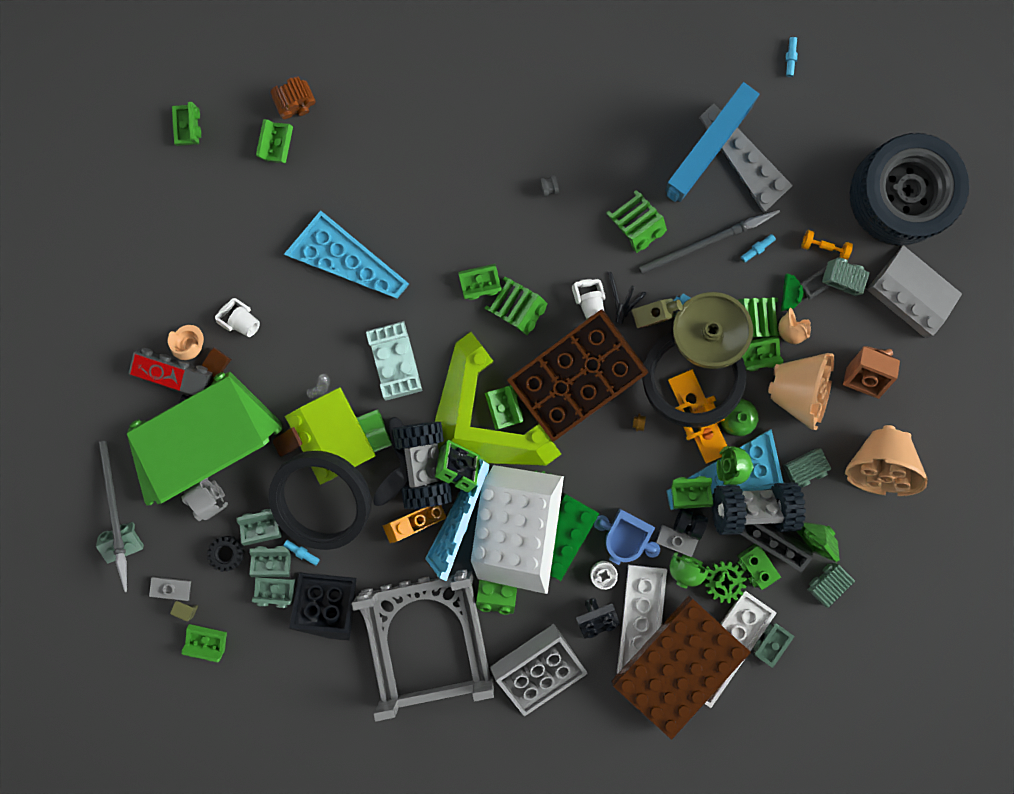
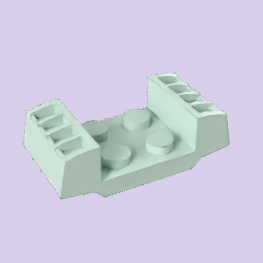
[366,321,423,401]

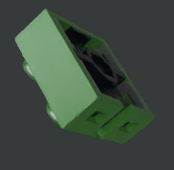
[435,440,480,493]

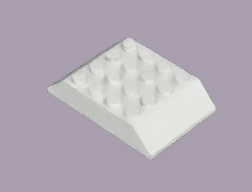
[471,465,564,594]

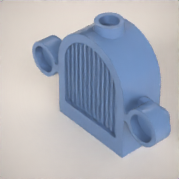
[594,508,660,565]

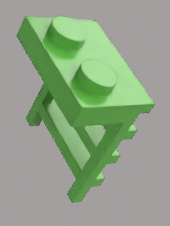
[606,190,667,253]
[485,277,548,336]
[738,297,780,337]

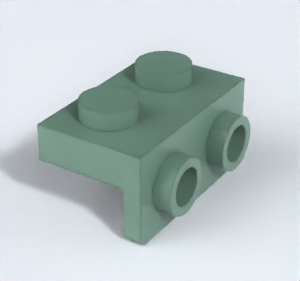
[236,509,281,546]
[96,522,144,564]
[249,546,291,577]
[252,577,295,608]
[752,622,795,668]

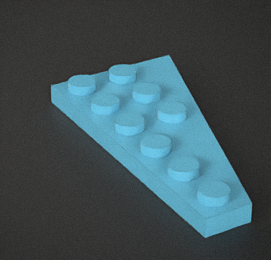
[284,211,409,299]
[666,429,783,510]
[425,458,489,581]

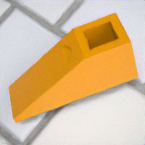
[383,505,446,543]

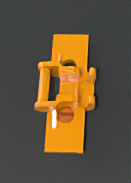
[668,369,727,464]

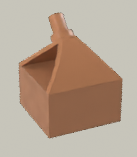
[843,346,900,399]

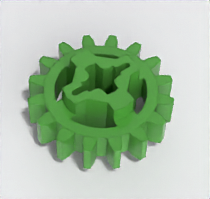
[704,561,747,603]

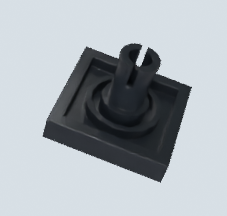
[576,598,620,639]

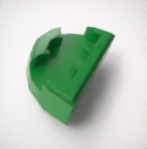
[780,273,803,312]

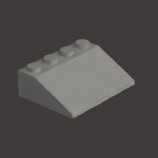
[866,245,962,338]
[490,624,588,717]

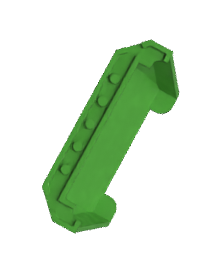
[127,371,282,506]

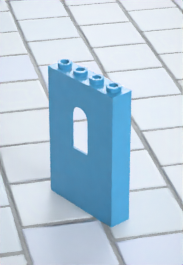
[666,82,760,202]

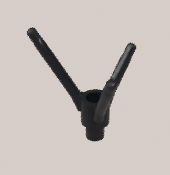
[608,272,646,324]

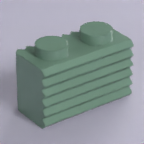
[822,258,870,296]
[783,448,831,488]
[807,563,855,608]

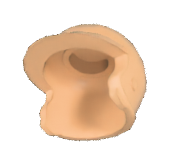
[778,308,811,344]
[168,325,204,360]

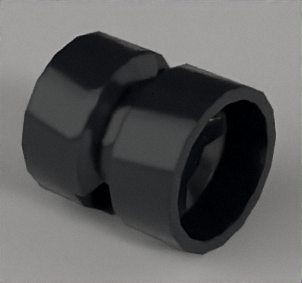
[673,508,708,541]

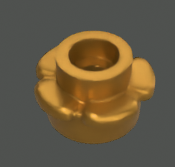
[633,413,646,432]

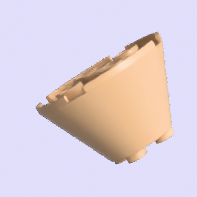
[768,353,834,430]
[845,425,928,496]

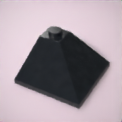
[289,572,357,641]

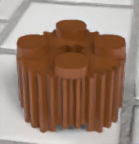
[270,76,316,120]

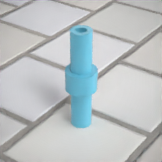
[785,37,798,77]
[741,234,776,263]
[283,540,320,566]

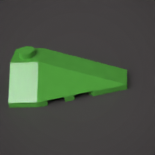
[797,522,840,562]

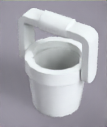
[572,279,605,320]
[215,298,260,337]

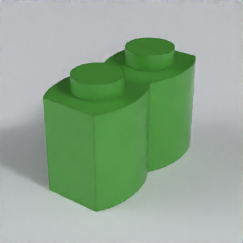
[357,409,392,452]

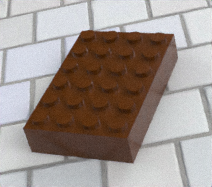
[507,309,649,442]
[611,596,751,740]

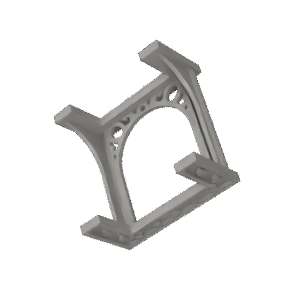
[352,569,494,722]

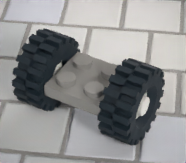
[393,422,452,509]
[711,482,806,535]

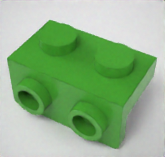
[172,102,201,146]
[256,119,293,163]
[458,264,502,300]
[742,336,783,371]
[485,385,523,430]
[671,476,713,509]
[476,580,517,615]
[181,624,227,662]

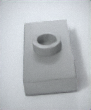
[655,525,698,557]
[149,577,191,601]

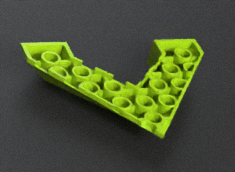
[435,332,561,465]

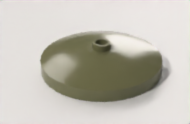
[673,292,753,369]

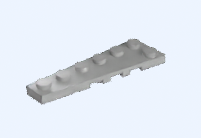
[699,104,793,212]

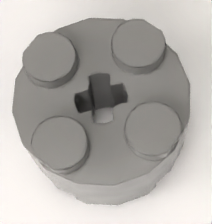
[181,478,228,521]

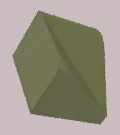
[170,601,198,621]

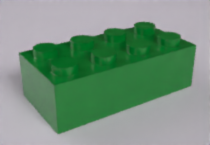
[550,493,599,581]

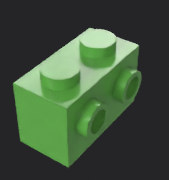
[737,544,781,590]

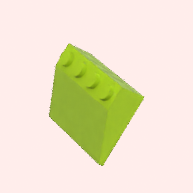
[285,387,376,485]

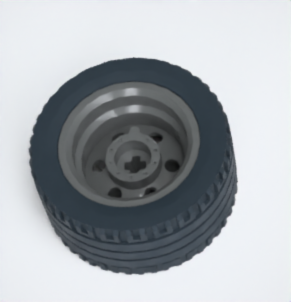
[849,133,970,246]

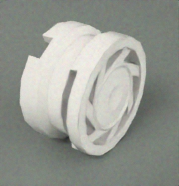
[590,561,618,590]

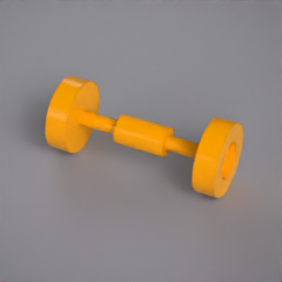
[801,230,853,260]

